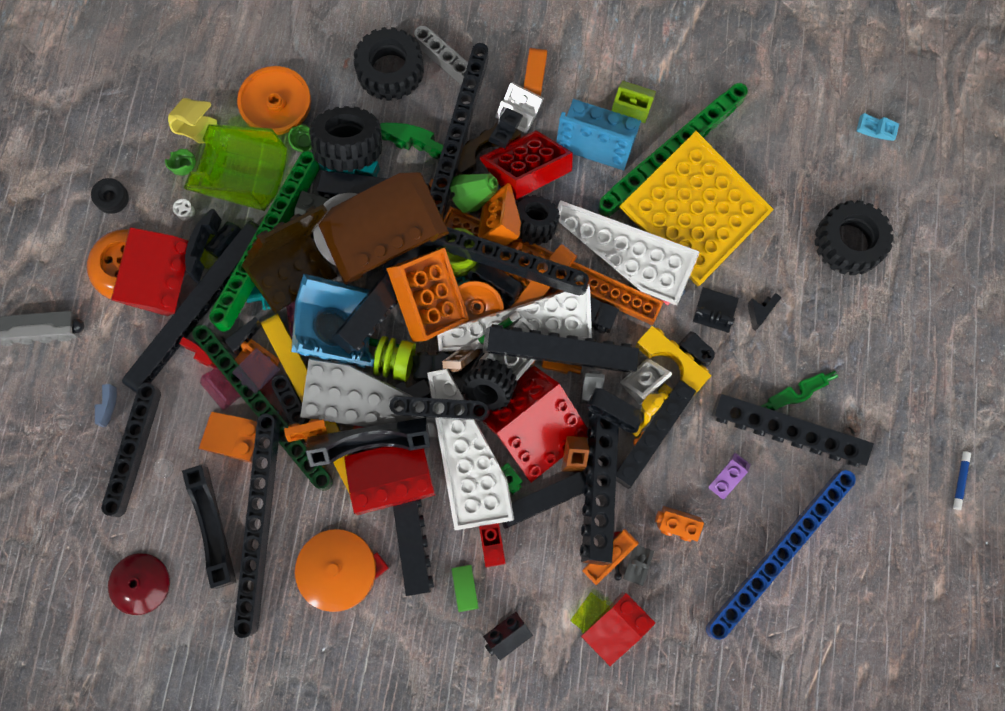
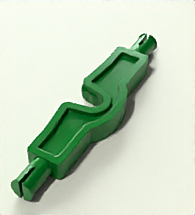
[761,370,838,411]

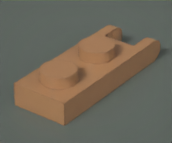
[442,349,480,372]

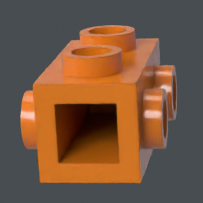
[655,506,704,542]

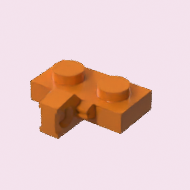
[284,419,327,443]

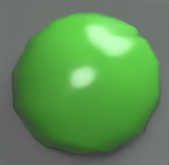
[288,124,312,153]
[165,149,196,176]

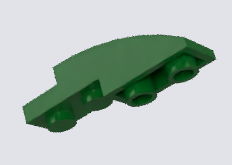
[380,123,444,159]

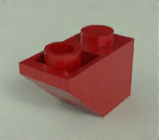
[479,523,506,568]

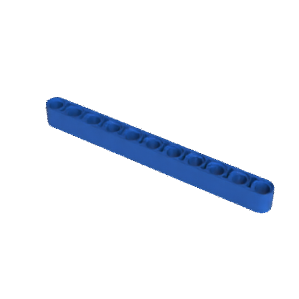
[706,470,856,640]

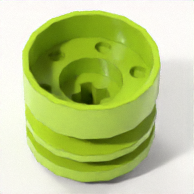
[373,335,416,382]

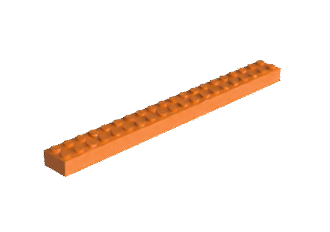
[444,206,663,326]

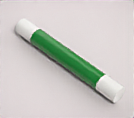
[470,311,521,350]

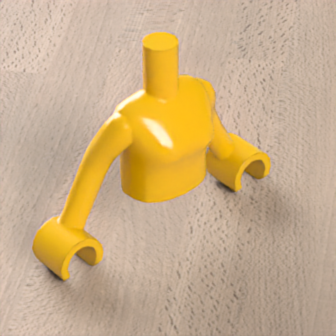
[632,383,673,437]

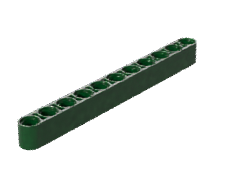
[192,325,333,491]

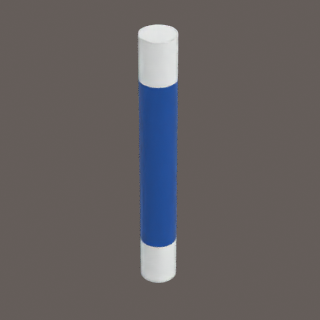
[953,451,971,510]

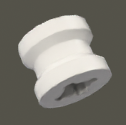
[173,199,196,222]

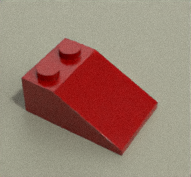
[581,592,655,666]

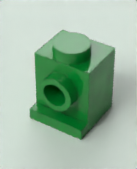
[501,463,523,495]

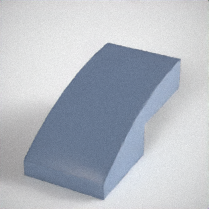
[95,384,117,427]

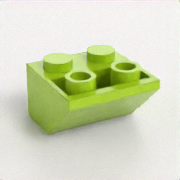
[612,80,656,123]

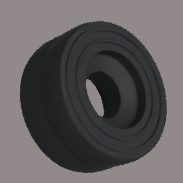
[91,178,129,214]

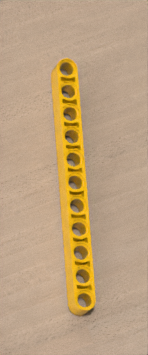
[261,313,352,492]

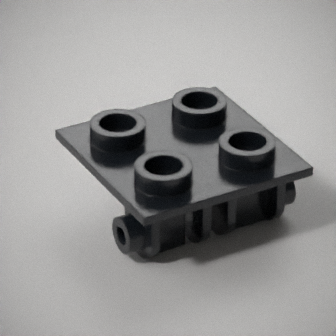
[693,287,739,333]

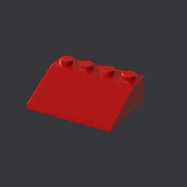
[480,130,573,200]
[111,227,188,316]
[344,447,435,515]

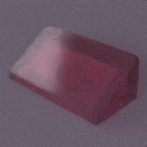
[200,367,241,410]

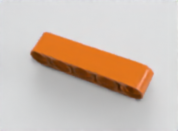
[510,244,577,308]

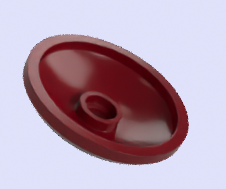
[108,553,170,615]

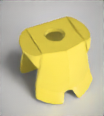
[168,98,217,143]

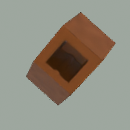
[561,436,589,472]

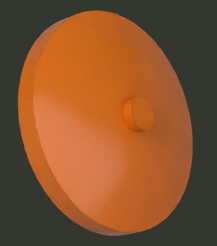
[237,66,311,135]
[295,529,376,612]

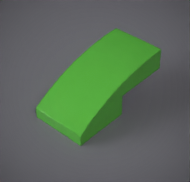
[452,565,479,612]

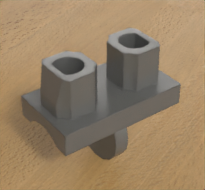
[623,545,654,586]

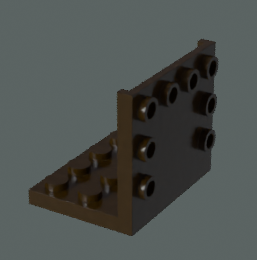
[242,204,338,313]

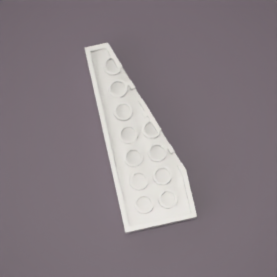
[428,369,514,530]

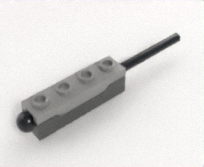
[0,311,84,346]

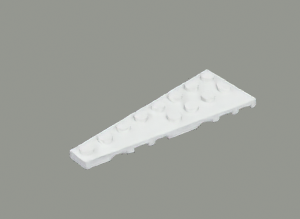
[437,284,592,352]

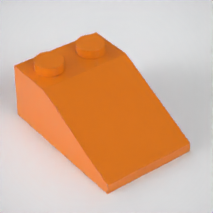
[477,183,521,246]
[199,412,257,463]

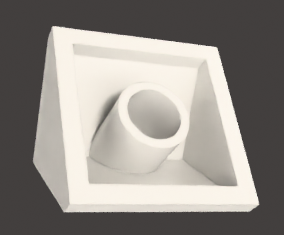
[620,358,672,405]

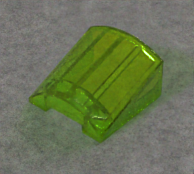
[184,124,287,211]

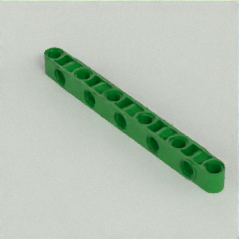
[598,83,748,217]

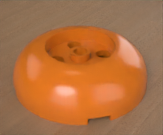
[87,229,129,300]

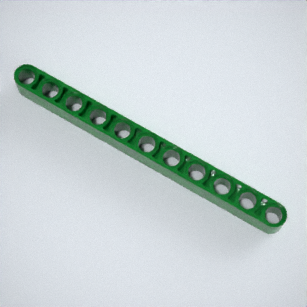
[209,151,320,332]

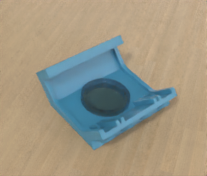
[291,274,374,368]

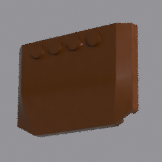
[318,172,449,285]

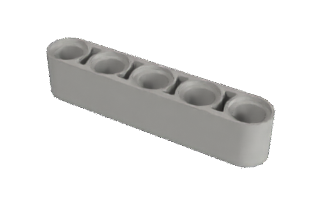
[414,26,482,90]

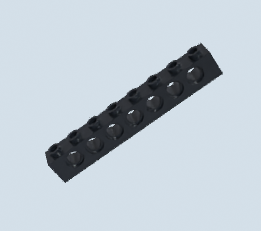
[712,394,874,468]
[580,411,619,566]

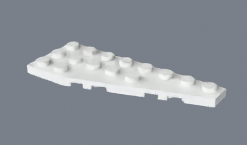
[557,200,700,306]

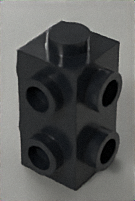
[483,612,533,661]

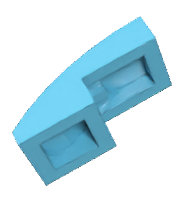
[856,113,899,141]

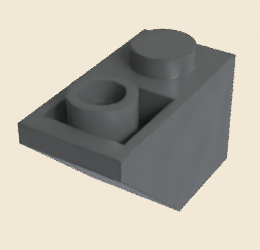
[580,371,605,404]

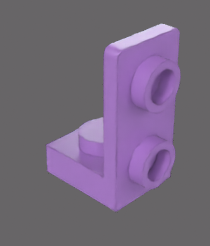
[709,453,751,499]

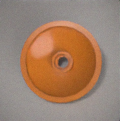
[458,281,504,324]

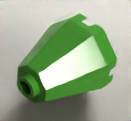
[450,174,498,213]

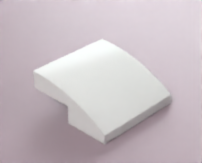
[495,82,544,133]

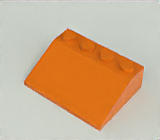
[386,248,469,342]

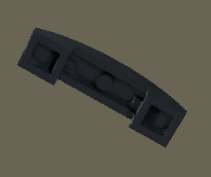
[185,209,222,283]

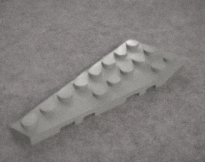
[300,358,439,438]

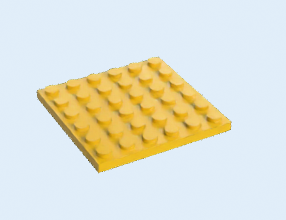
[619,131,774,286]

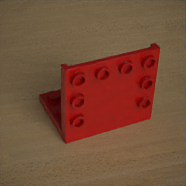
[475,366,588,483]

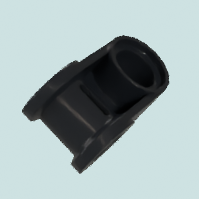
[678,331,715,367]

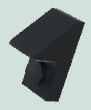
[748,293,782,331]

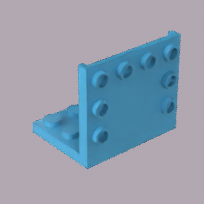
[556,99,641,171]

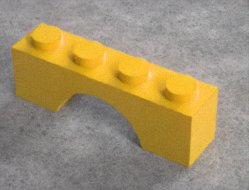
[635,326,711,396]

